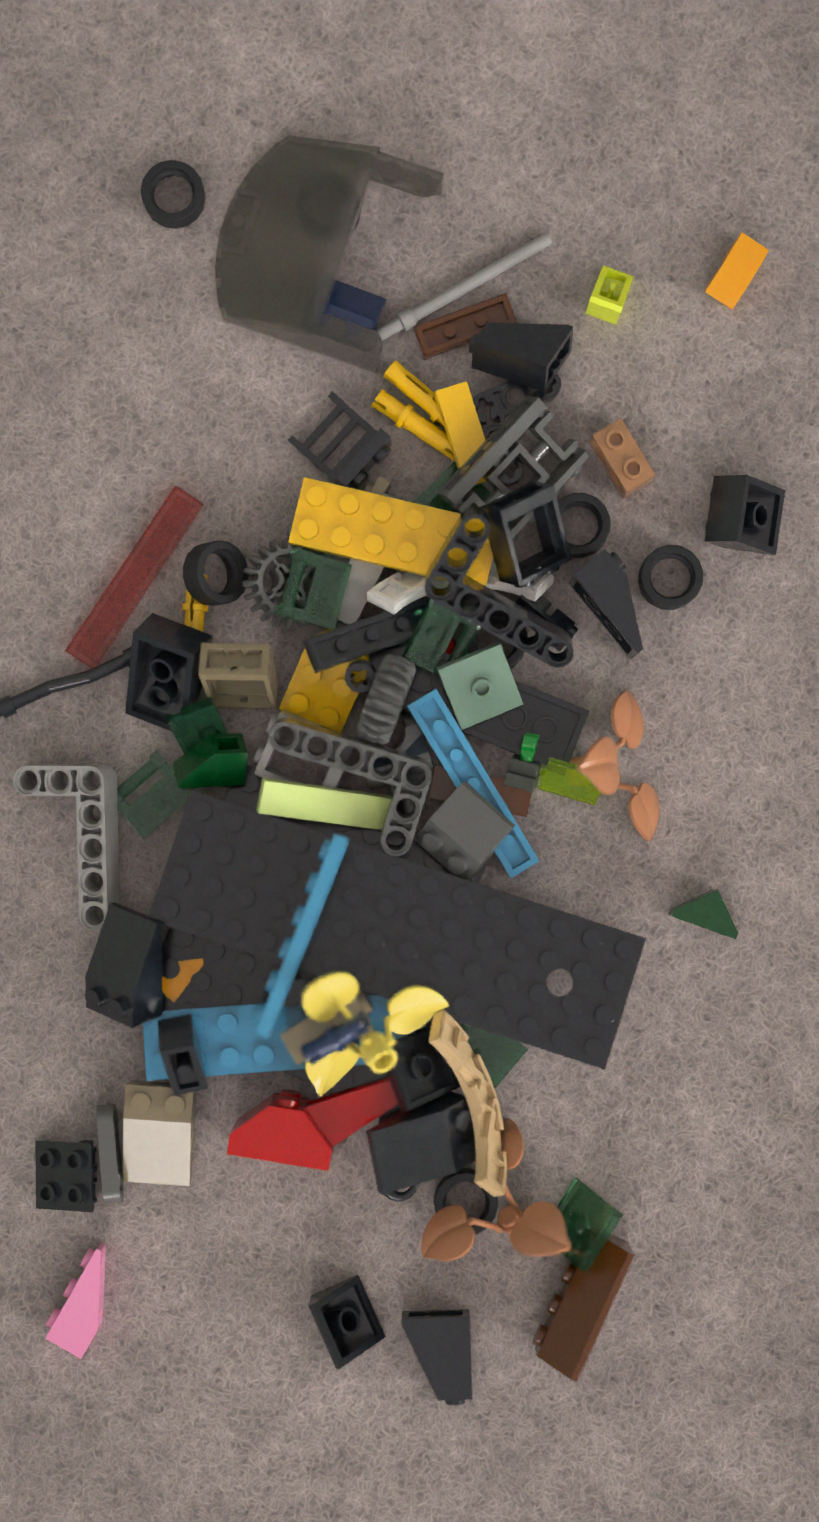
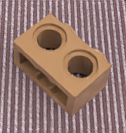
[589,418,656,499]

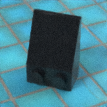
[568,548,643,659]
[125,613,213,736]
[85,902,162,1028]
[366,1092,476,1195]

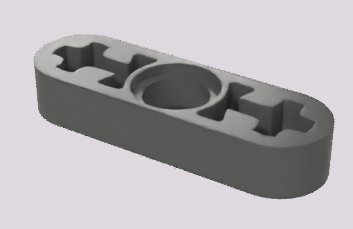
[96,1104,124,1204]

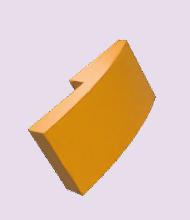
[704,232,769,309]

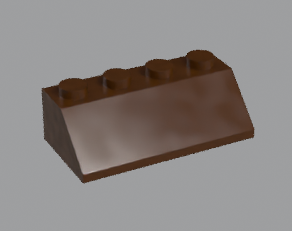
[532,1225,635,1383]

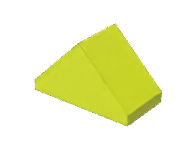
[585,265,634,324]

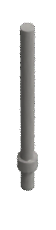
[375,233,552,342]

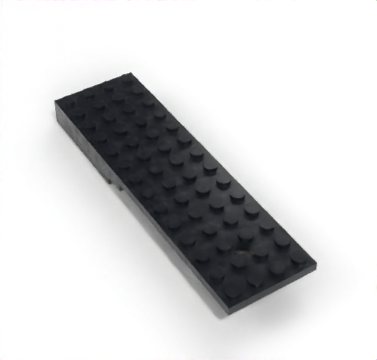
[149,790,646,1070]

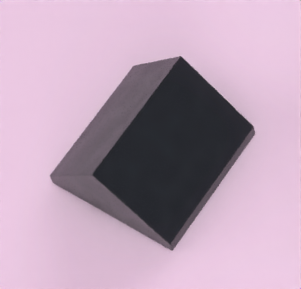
[308,1275,386,1369]

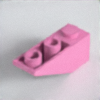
[45,1242,106,1359]

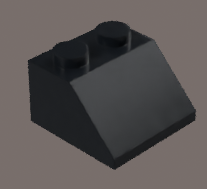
[705,475,785,555]

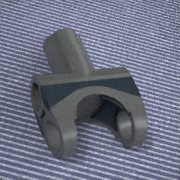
[356,711,434,814]

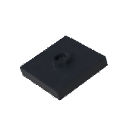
[386,1024,460,1112]

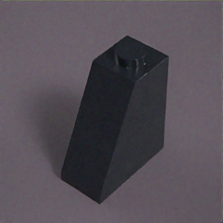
[469,323,573,392]
[402,1309,472,1405]

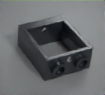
[481,481,571,588]

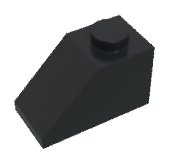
[157,1014,208,1096]

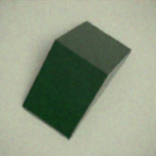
[669,889,738,939]

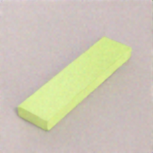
[256,778,391,830]

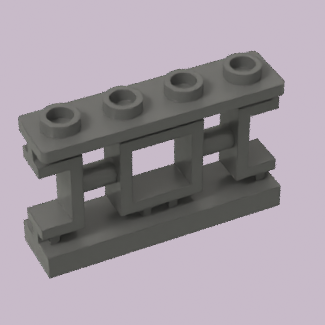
[437,396,590,544]

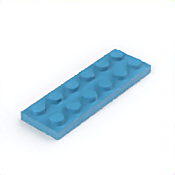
[252,834,349,1038]

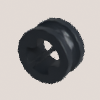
[345,659,376,692]

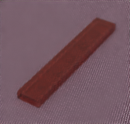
[65,485,204,668]

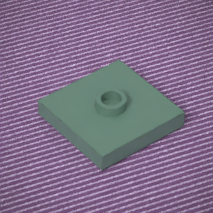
[436,641,523,730]

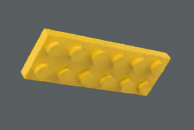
[288,477,493,586]

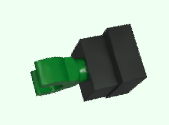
[503,732,541,792]

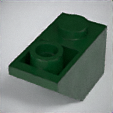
[173,733,248,789]

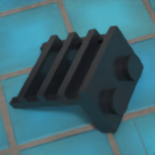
[288,391,391,489]

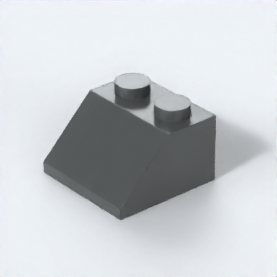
[414,781,515,880]

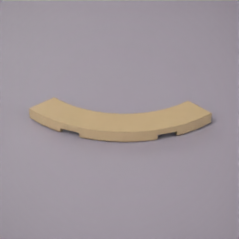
[429,1009,507,1197]

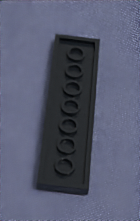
[335,618,589,773]

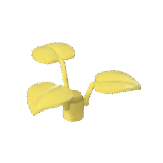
[302,972,449,1097]

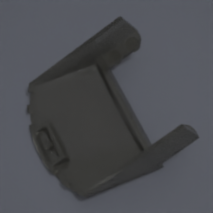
[215,135,444,374]

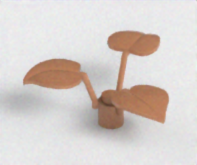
[568,689,659,841]
[421,1118,571,1261]

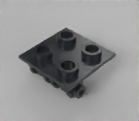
[35,1140,98,1212]

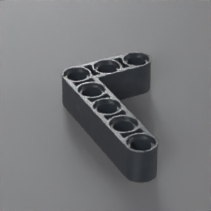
[425,506,573,668]

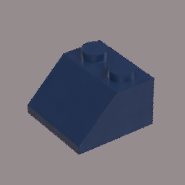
[300,276,387,361]

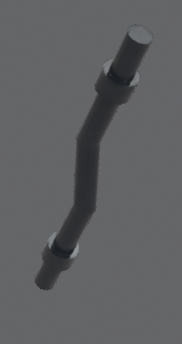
[0,646,132,719]

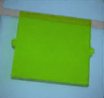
[539,757,602,806]

